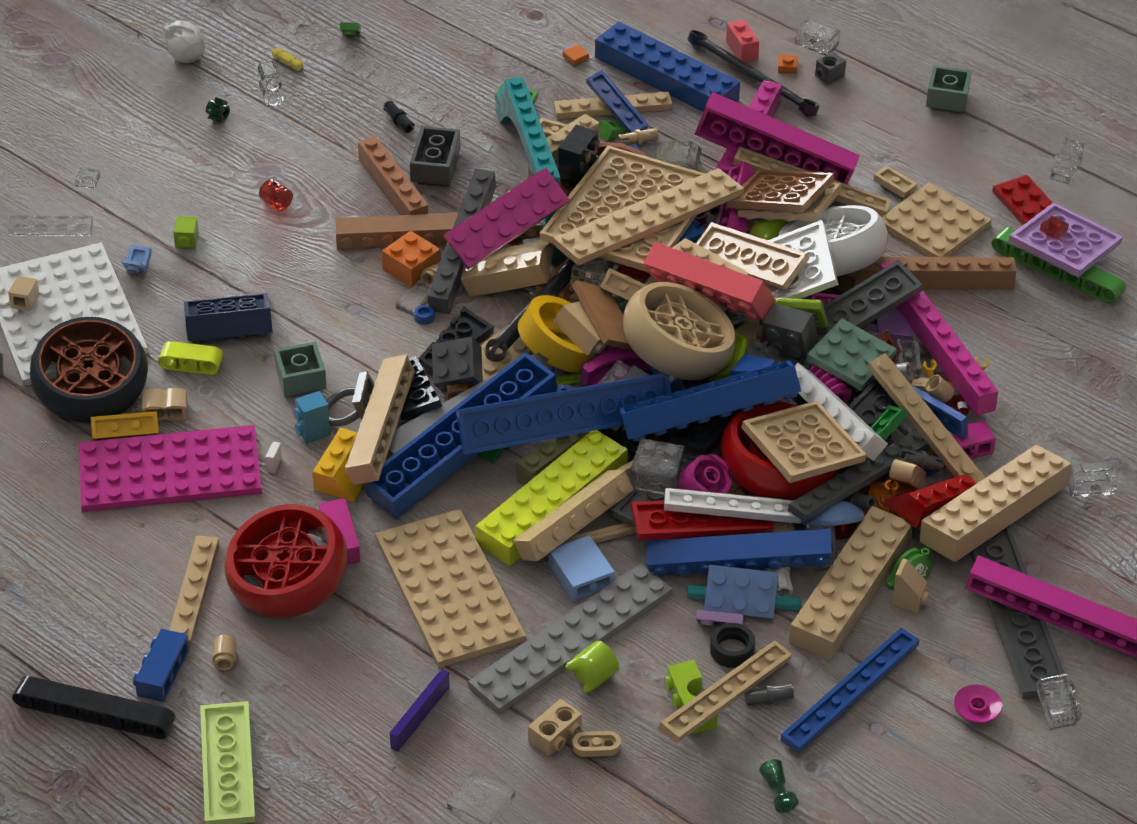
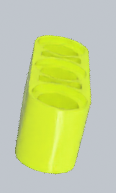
[158,341,224,375]

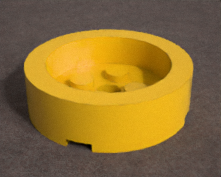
[518,295,598,373]

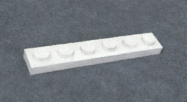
[664,488,801,524]

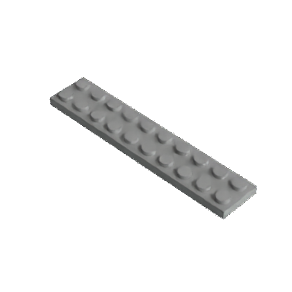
[468,563,673,715]

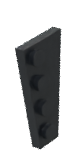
[418,307,494,374]
[400,356,442,421]

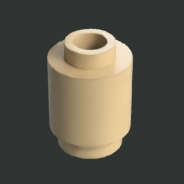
[212,634,237,671]

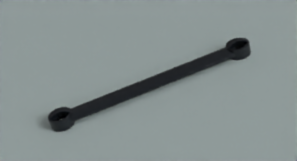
[687,30,820,116]
[485,258,596,362]

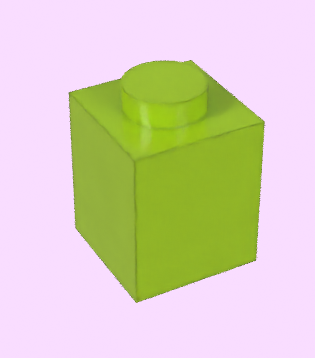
[173,216,199,248]

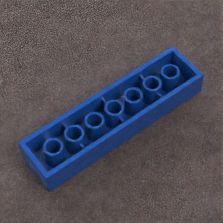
[595,21,740,112]
[619,360,802,441]

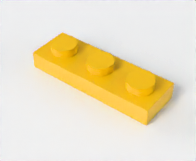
[91,411,159,439]

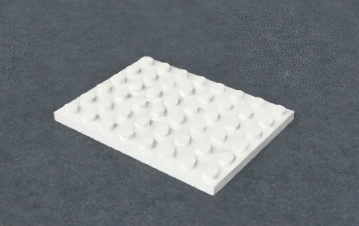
[0,242,148,386]

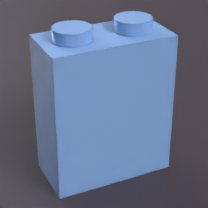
[548,535,614,602]

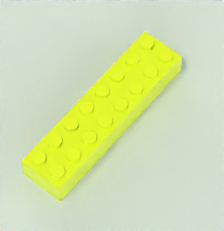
[475,430,628,566]

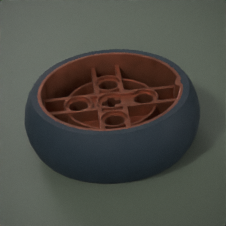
[30,317,148,422]

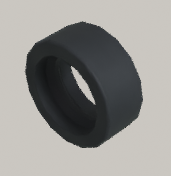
[710,623,755,668]

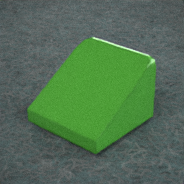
[599,120,626,141]

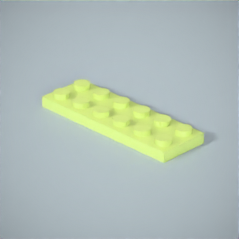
[200,701,256,824]

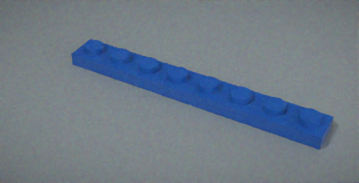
[780,628,919,753]

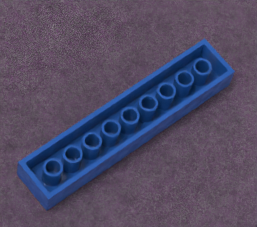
[364,352,557,519]

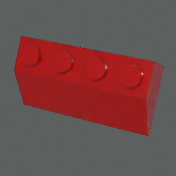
[884,474,977,528]

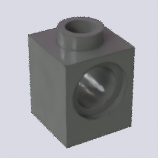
[815,52,846,85]

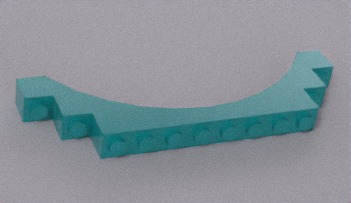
[496,77,569,262]

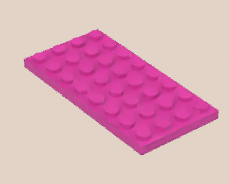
[78,425,262,512]

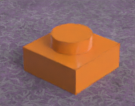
[778,54,798,73]

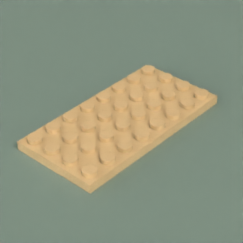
[375,509,526,668]

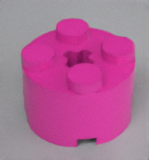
[678,454,732,494]

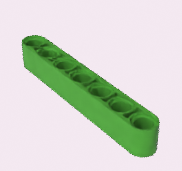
[991,227,1126,304]

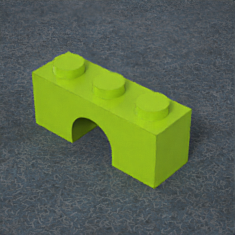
[664,660,718,735]

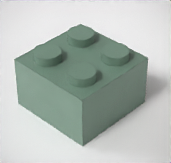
[926,65,972,112]
[274,341,327,397]

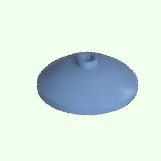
[800,500,865,526]

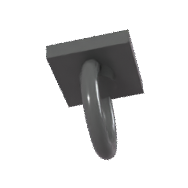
[326,371,374,427]

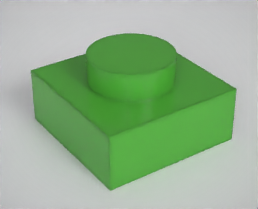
[340,22,361,36]

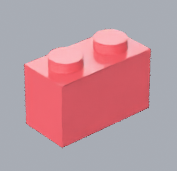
[726,19,759,62]

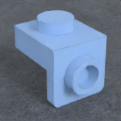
[122,244,152,274]

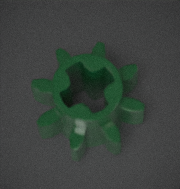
[206,97,230,123]

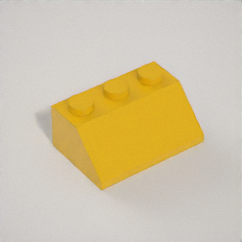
[312,427,364,502]

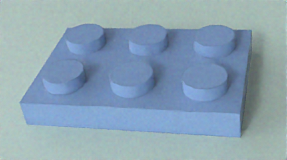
[704,565,779,619]

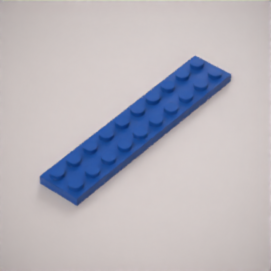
[456,372,671,455]

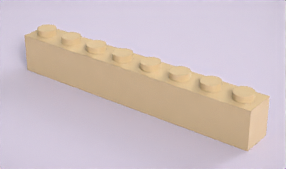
[345,354,415,485]

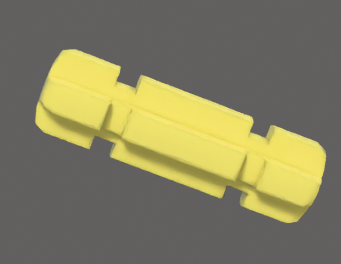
[272,47,304,71]

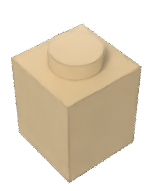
[8,276,40,311]

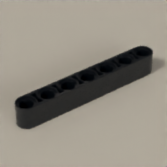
[12,675,176,739]

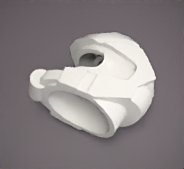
[165,21,205,63]

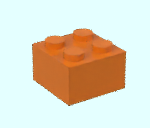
[382,231,441,288]

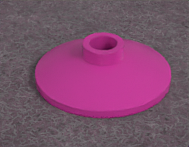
[954,684,1002,723]

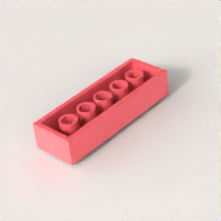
[644,242,776,321]

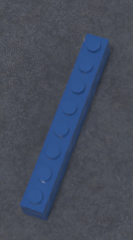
[647,529,833,577]

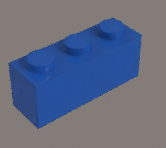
[133,628,190,702]

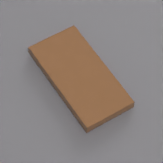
[572,280,634,351]

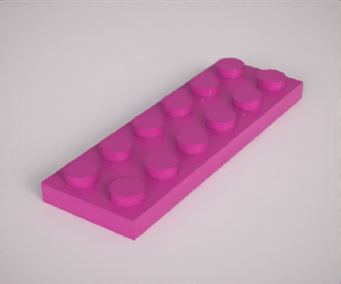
[444,167,570,269]

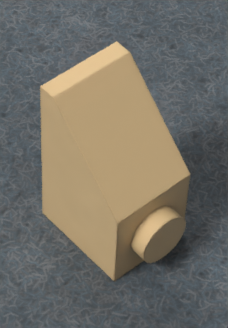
[892,559,929,613]

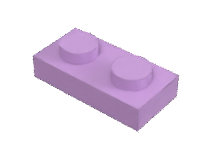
[696,610,744,626]

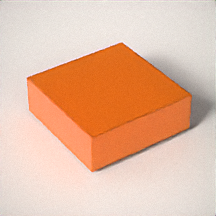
[563,44,589,66]

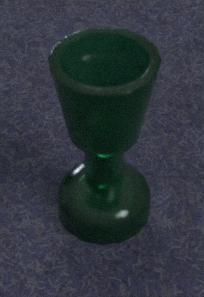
[759,759,799,813]

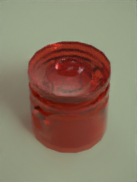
[259,179,293,211]

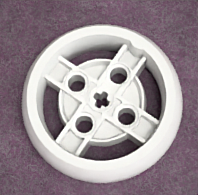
[778,205,888,276]

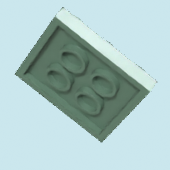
[806,318,897,391]

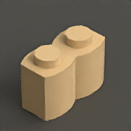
[142,388,187,422]

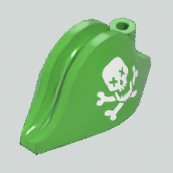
[885,548,935,590]

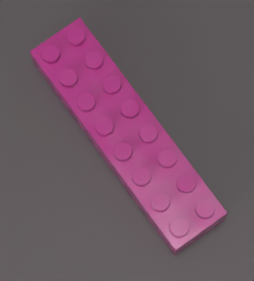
[694,92,860,185]

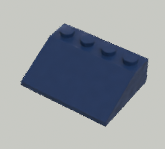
[184,293,273,343]

